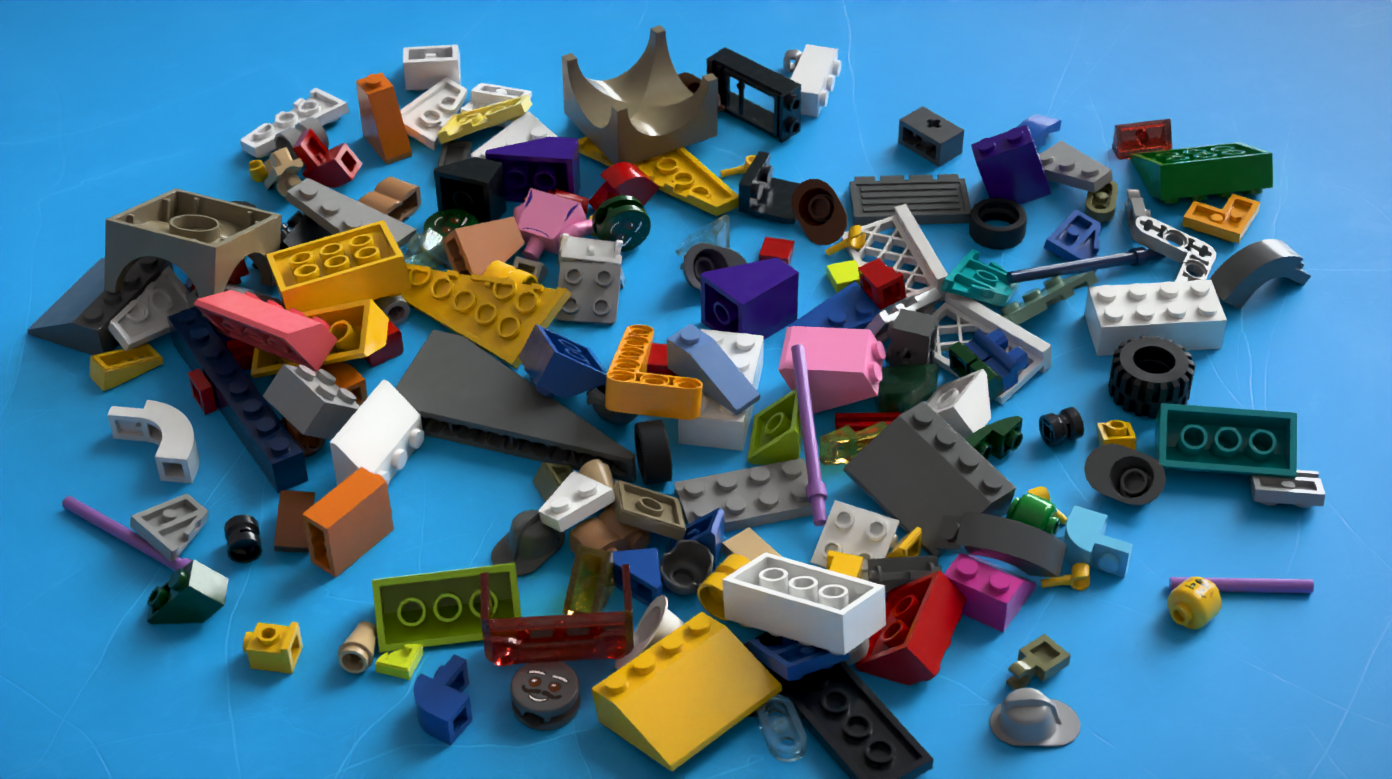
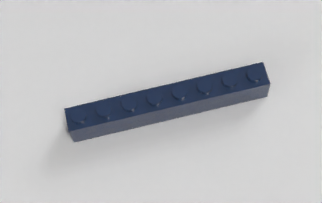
[167,306,308,493]

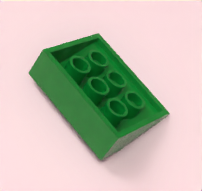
[1130,142,1273,204]

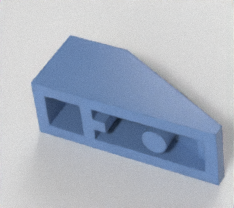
[667,323,760,415]

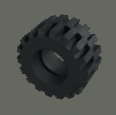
[1108,336,1195,418]

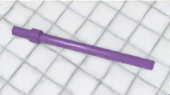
[791,344,828,526]
[62,496,192,571]

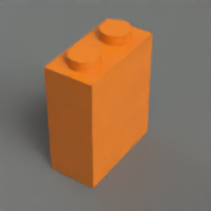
[302,467,394,578]

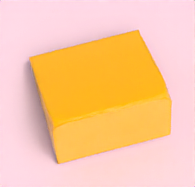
[886,526,922,558]

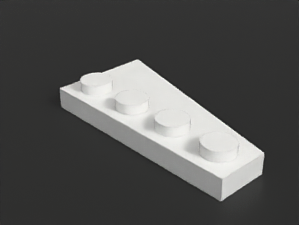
[240,88,349,158]

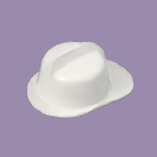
[615,595,684,669]

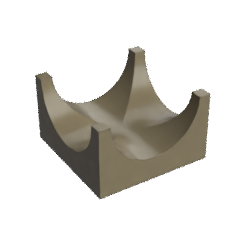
[562,25,718,164]
[104,188,282,318]

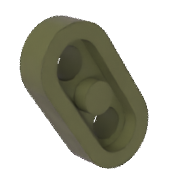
[1085,180,1118,223]

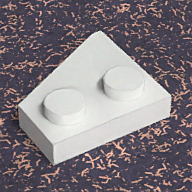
[538,471,616,532]

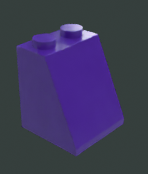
[971,124,1051,205]
[700,257,799,339]

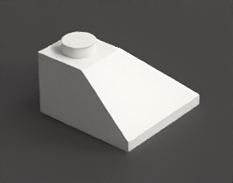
[926,369,991,439]

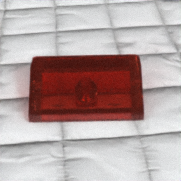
[1112,119,1172,160]

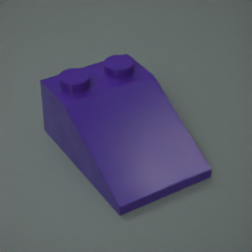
[485,137,581,203]

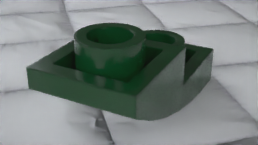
[965,416,1023,460]

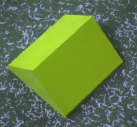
[747,389,802,465]

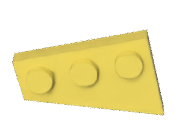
[437,94,532,144]

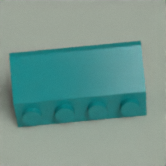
[1155,403,1297,478]

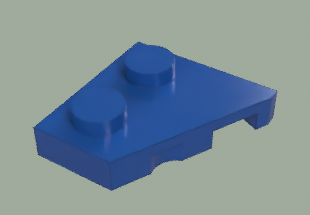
[1044,209,1101,273]

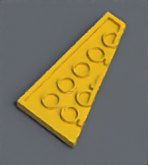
[578,136,739,216]
[400,263,572,369]

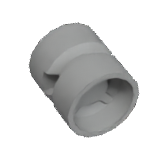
[275,117,329,163]

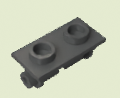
[867,555,942,594]

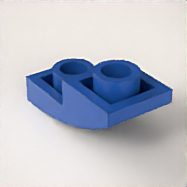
[1016,114,1062,147]

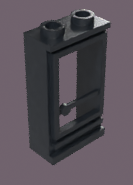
[707,47,802,143]

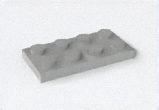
[674,458,812,532]

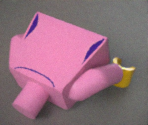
[513,188,597,262]

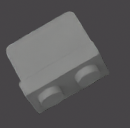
[556,260,625,325]

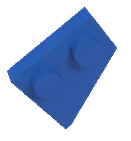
[748,636,849,681]

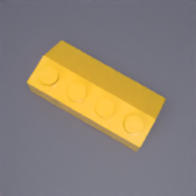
[250,298,389,378]

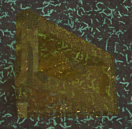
[562,544,615,622]

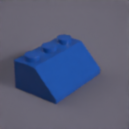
[519,324,607,399]

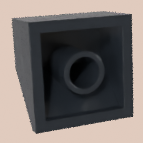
[434,157,507,224]

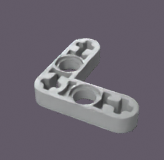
[1130,216,1216,282]

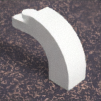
[107,400,199,484]

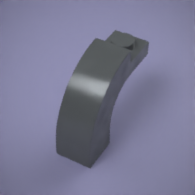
[1209,239,1311,309]
[935,512,1067,578]

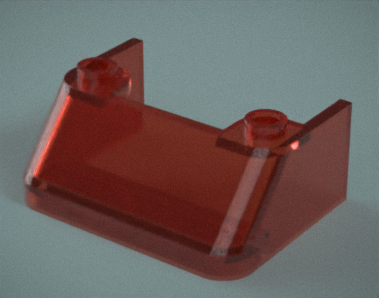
[481,564,634,666]

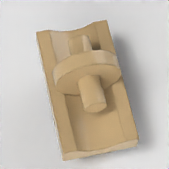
[263,147,304,198]

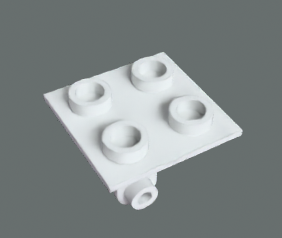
[810,500,900,581]

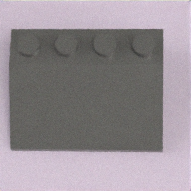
[27,256,174,355]
[843,401,1016,557]

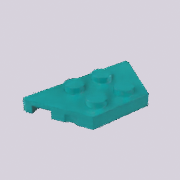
[941,249,1021,307]

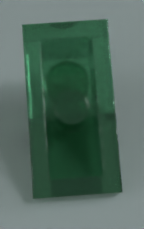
[873,364,939,414]

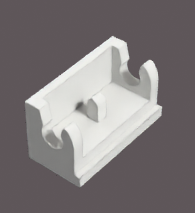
[557,233,623,266]

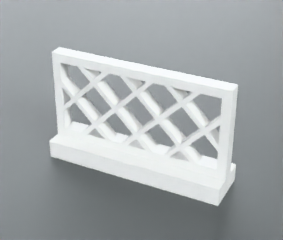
[841,203,948,312]
[932,292,1052,405]

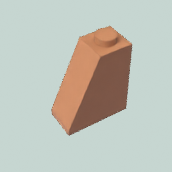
[441,217,525,276]

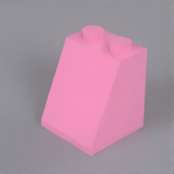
[778,326,886,414]

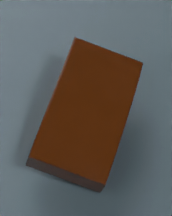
[274,490,315,553]

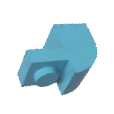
[1064,505,1133,578]

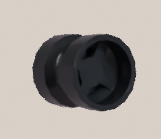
[1039,407,1084,447]
[224,515,262,563]

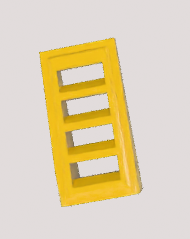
[90,343,163,391]

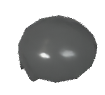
[659,540,714,596]

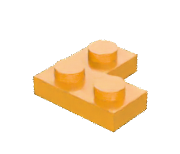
[1182,194,1260,244]

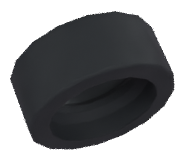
[969,198,1027,250]
[634,419,672,485]

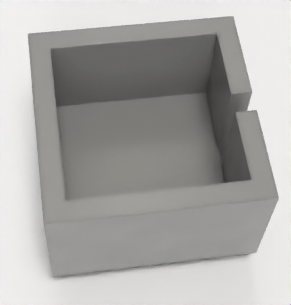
[263,364,360,440]

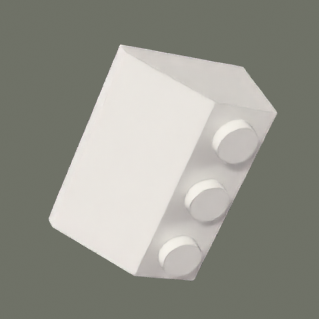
[330,380,424,486]

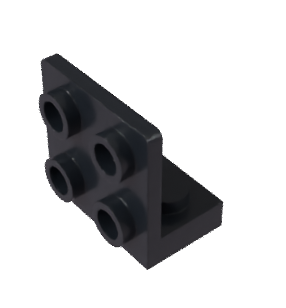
[739,151,800,224]

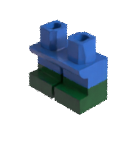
[949,329,1028,402]

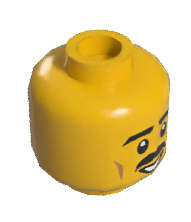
[1167,576,1222,630]

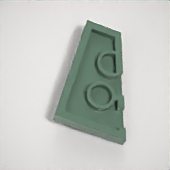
[1000,270,1098,325]

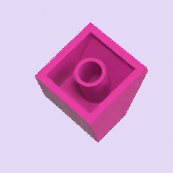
[944,553,1036,633]

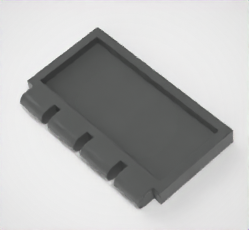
[849,174,971,226]

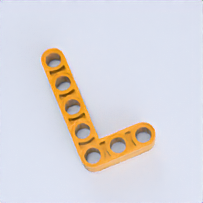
[605,324,703,420]

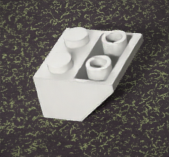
[403,45,461,91]

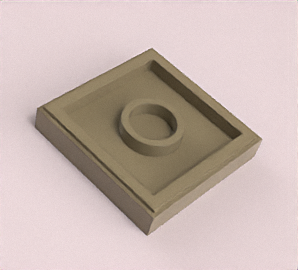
[613,480,686,541]

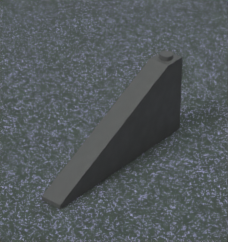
[395,330,636,483]

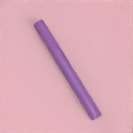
[1169,577,1314,593]

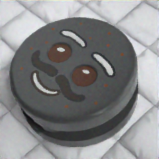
[510,659,580,730]

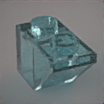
[399,227,451,272]

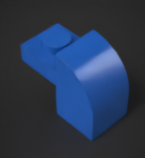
[414,654,472,745]

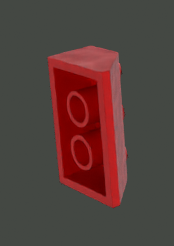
[855,570,967,686]

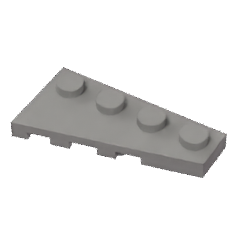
[286,178,417,248]

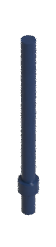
[1006,247,1166,284]

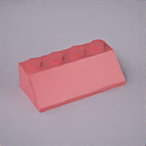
[193,290,338,372]

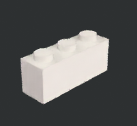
[791,44,842,117]

